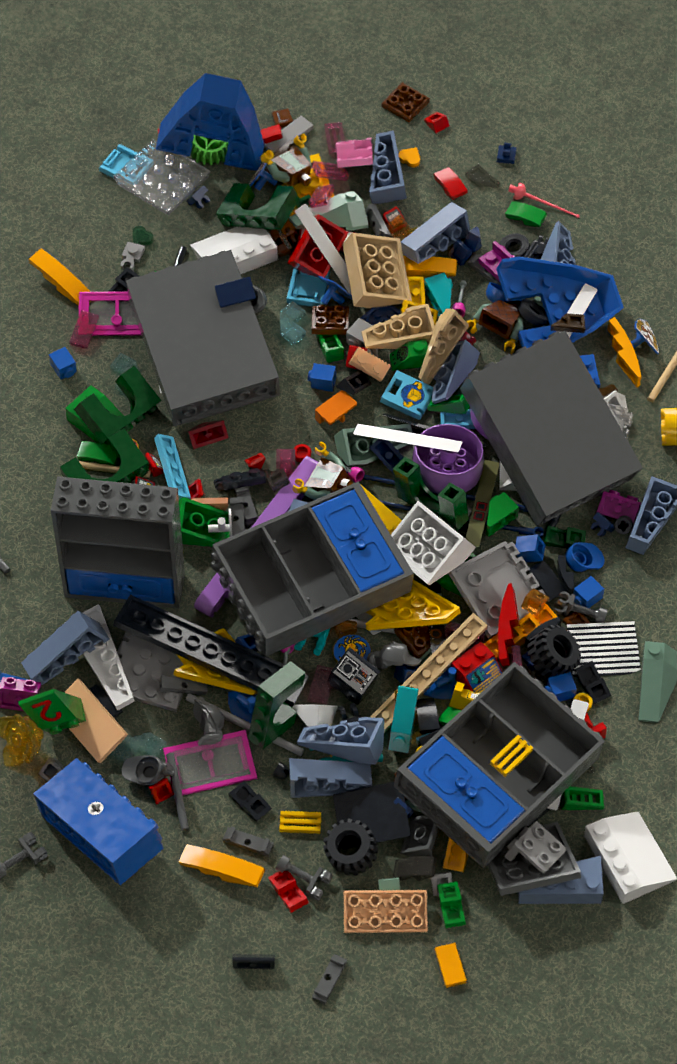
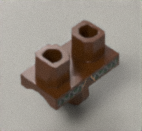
[268,227,299,257]

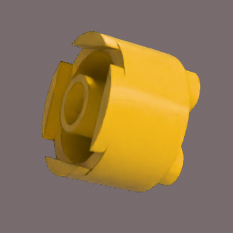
[661,408,677,446]

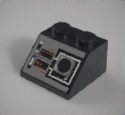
[327,647,380,705]

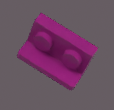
[478,241,515,282]
[597,490,641,525]
[0,677,41,711]

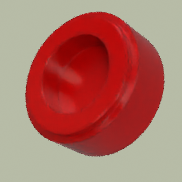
[293,444,311,462]

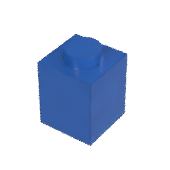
[49,347,77,380]
[308,363,337,392]
[515,534,545,563]
[573,576,604,608]
[544,672,577,702]

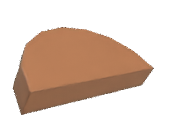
[191,498,229,511]

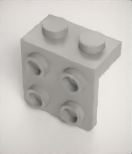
[505,821,566,873]

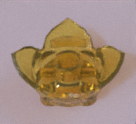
[0,714,44,767]

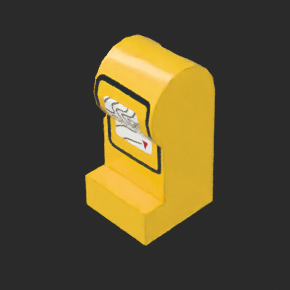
[449,681,481,710]

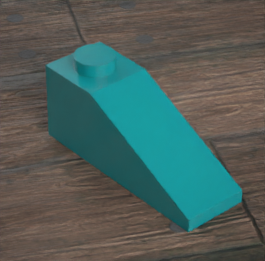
[424,272,453,316]
[388,686,419,753]

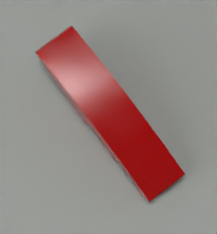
[498,583,520,667]

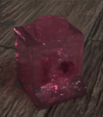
[276,449,296,477]

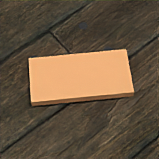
[64,679,128,763]
[344,890,428,933]

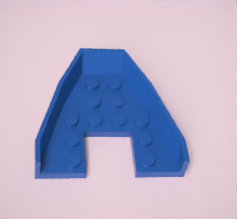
[156,73,264,171]
[496,257,624,348]

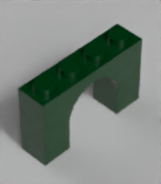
[216,183,299,230]
[74,366,162,445]
[60,428,149,483]
[393,457,469,531]
[248,661,306,750]

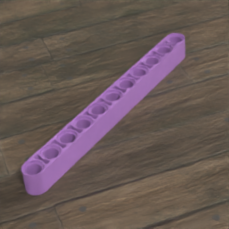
[194,456,318,618]

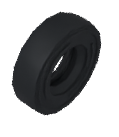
[499,233,530,257]
[518,299,548,327]

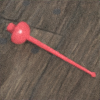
[508,183,579,218]

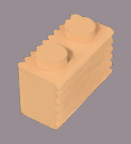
[349,347,390,382]

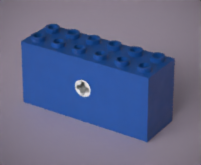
[33,758,163,885]

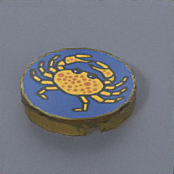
[332,634,372,664]

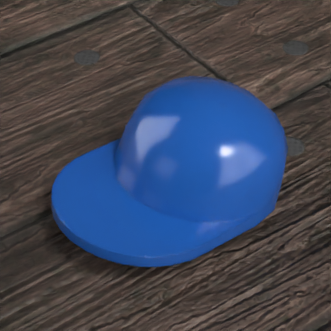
[486,282,523,303]
[565,542,604,572]

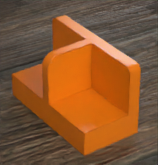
[315,390,357,425]

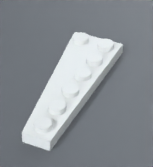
[83,604,135,711]

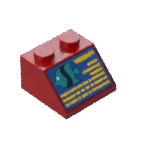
[451,641,503,693]

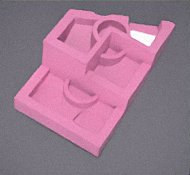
[336,138,373,168]

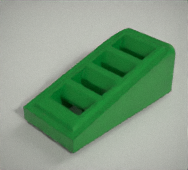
[316,334,344,363]
[427,394,470,414]
[560,786,604,810]

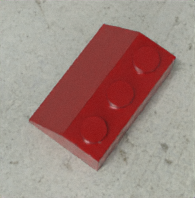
[288,214,349,278]

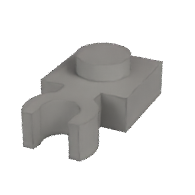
[121,242,145,271]

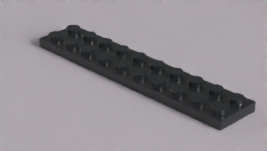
[113,594,309,707]

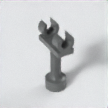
[553,592,607,623]
[0,832,48,879]
[275,855,333,901]

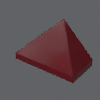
[188,420,229,449]

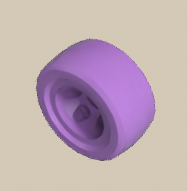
[412,424,484,494]

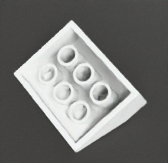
[190,227,278,274]
[391,501,476,585]
[584,812,677,904]

